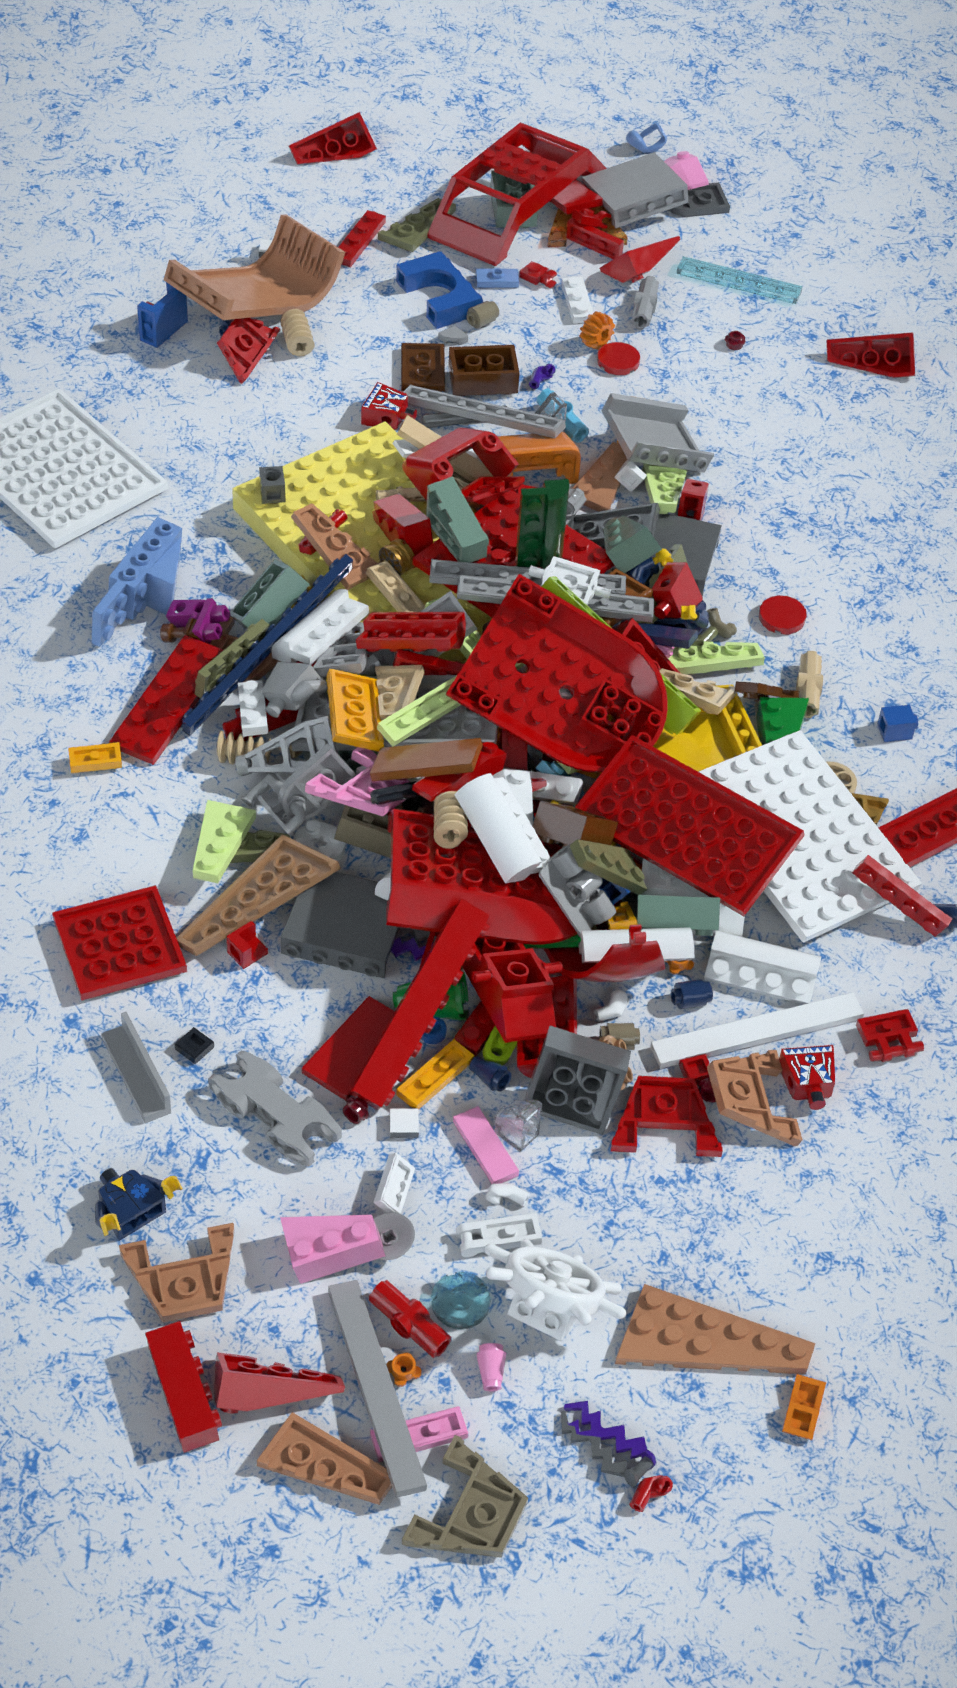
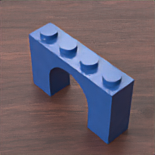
[396,251,483,329]

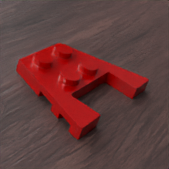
[611,1076,723,1157]

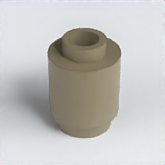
[467,301,499,328]
[599,1023,640,1050]

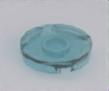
[431,1272,491,1329]

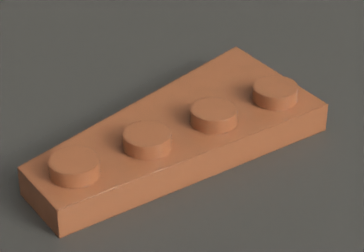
[572,442,628,512]

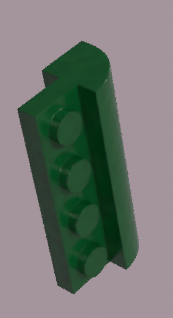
[515,479,570,569]

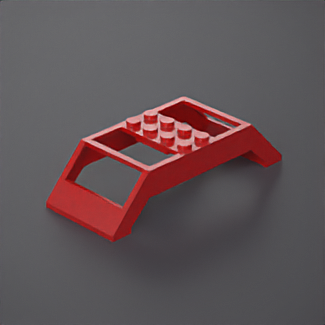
[427,122,607,266]

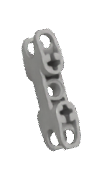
[208,1050,342,1167]

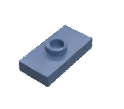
[476,268,519,288]

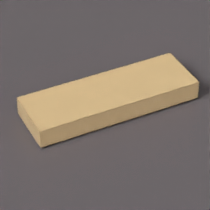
[366,561,425,612]

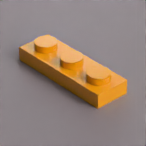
[396,1039,474,1110]

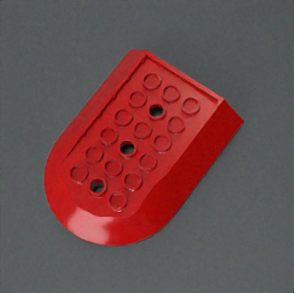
[446,574,668,772]
[386,809,577,945]

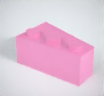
[280,1215,386,1284]

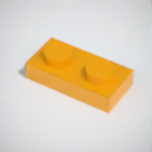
[68,742,122,773]

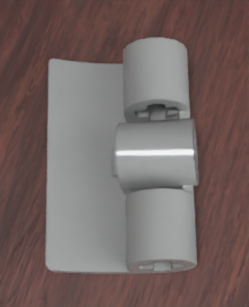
[539,844,617,938]

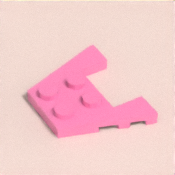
[305,747,410,816]

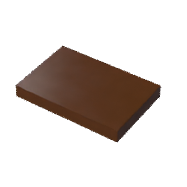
[401,343,445,392]

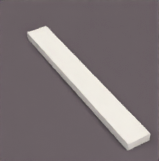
[650,993,864,1069]

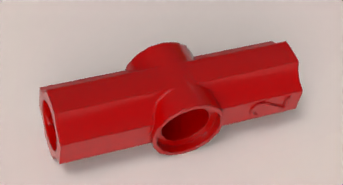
[369,1280,452,1358]

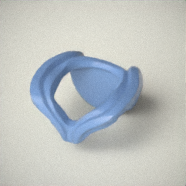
[626,122,667,153]

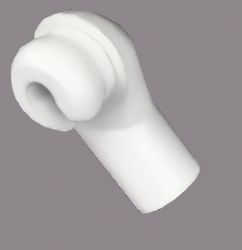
[594,990,628,1022]
[485,1183,530,1207]

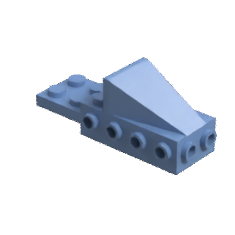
[91,517,183,647]

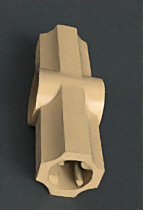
[796,651,823,718]

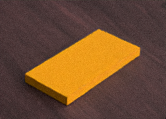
[327,668,384,752]

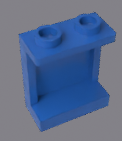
[137,282,188,348]

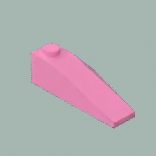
[664,151,709,190]

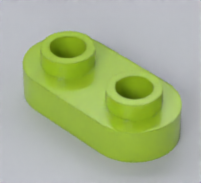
[483,1026,517,1065]

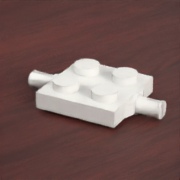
[528,556,611,606]

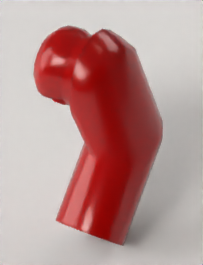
[629,1475,673,1512]

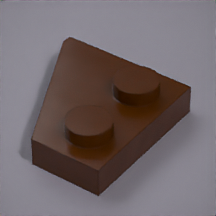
[735,681,800,702]

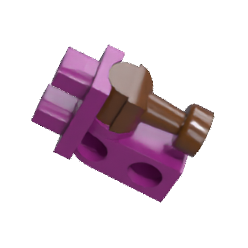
[160,598,231,644]

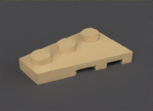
[375,665,425,720]
[660,669,736,715]

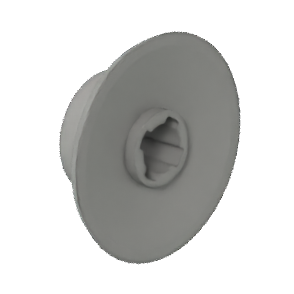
[374,1212,415,1260]

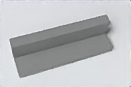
[101,1012,171,1124]

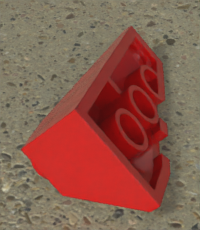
[612,618,680,673]

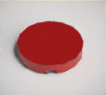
[597,342,640,375]
[759,595,807,635]

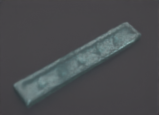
[676,256,803,304]

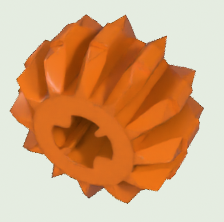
[579,311,615,350]

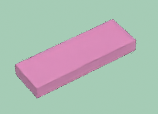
[453,1106,519,1184]
[370,1406,468,1462]

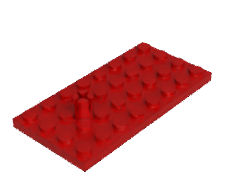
[575,735,805,917]

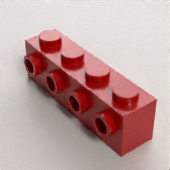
[145,1321,222,1453]

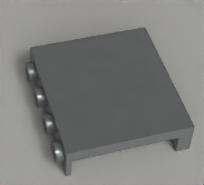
[612,514,722,597]
[281,872,400,978]

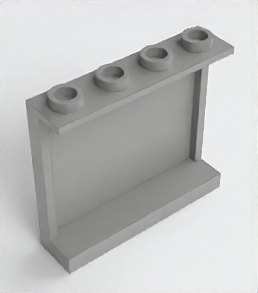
[582,152,689,228]
[601,393,714,473]

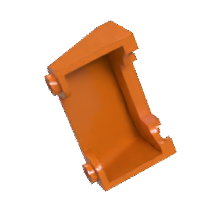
[482,432,581,484]

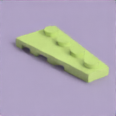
[642,463,687,514]
[668,641,765,675]
[193,800,256,883]

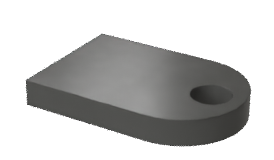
[669,182,730,217]

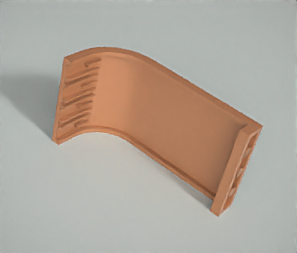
[163,214,345,320]

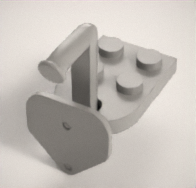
[241,743,356,837]

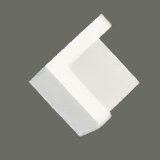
[614,460,647,492]

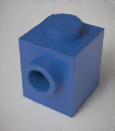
[877,705,918,742]

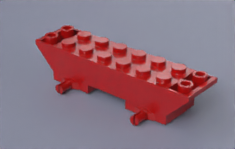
[462,938,562,1043]

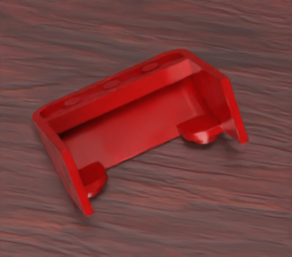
[402,428,519,501]

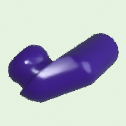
[529,364,556,389]

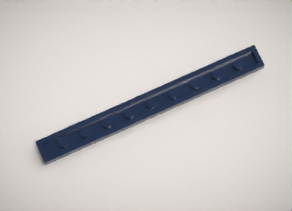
[182,554,353,736]

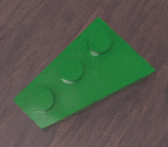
[756,697,809,746]

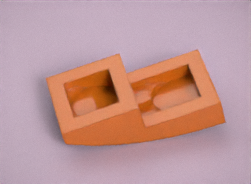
[782,1374,826,1441]

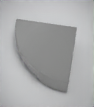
[438,325,468,344]

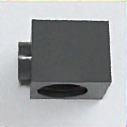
[259,466,286,504]

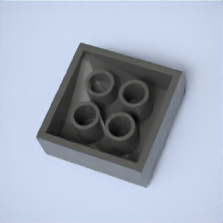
[522,1026,631,1135]

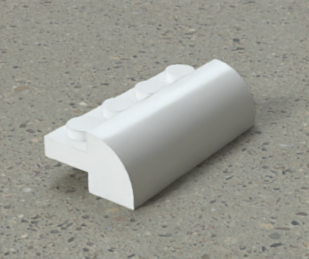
[272,589,369,665]
[454,773,550,883]
[579,928,695,963]
[704,931,821,1005]

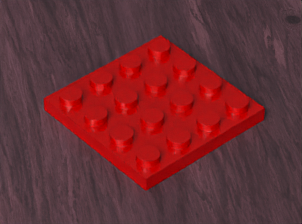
[52,885,187,1001]

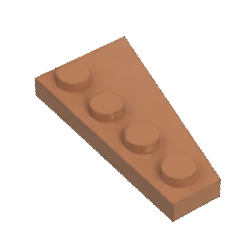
[291,503,381,590]
[257,1412,392,1505]

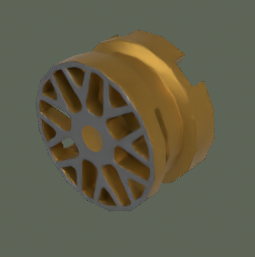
[379,539,414,576]

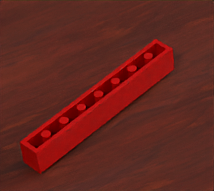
[348,899,490,1110]

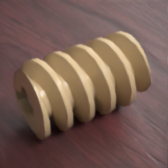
[281,309,315,356]
[216,731,271,765]
[434,791,468,849]

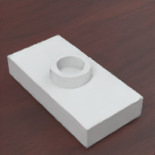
[373,1153,415,1214]

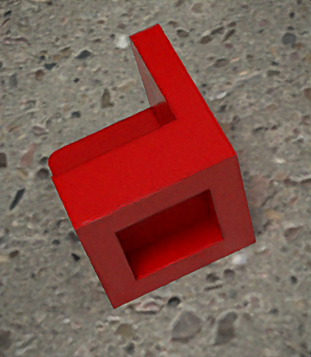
[226,921,268,969]

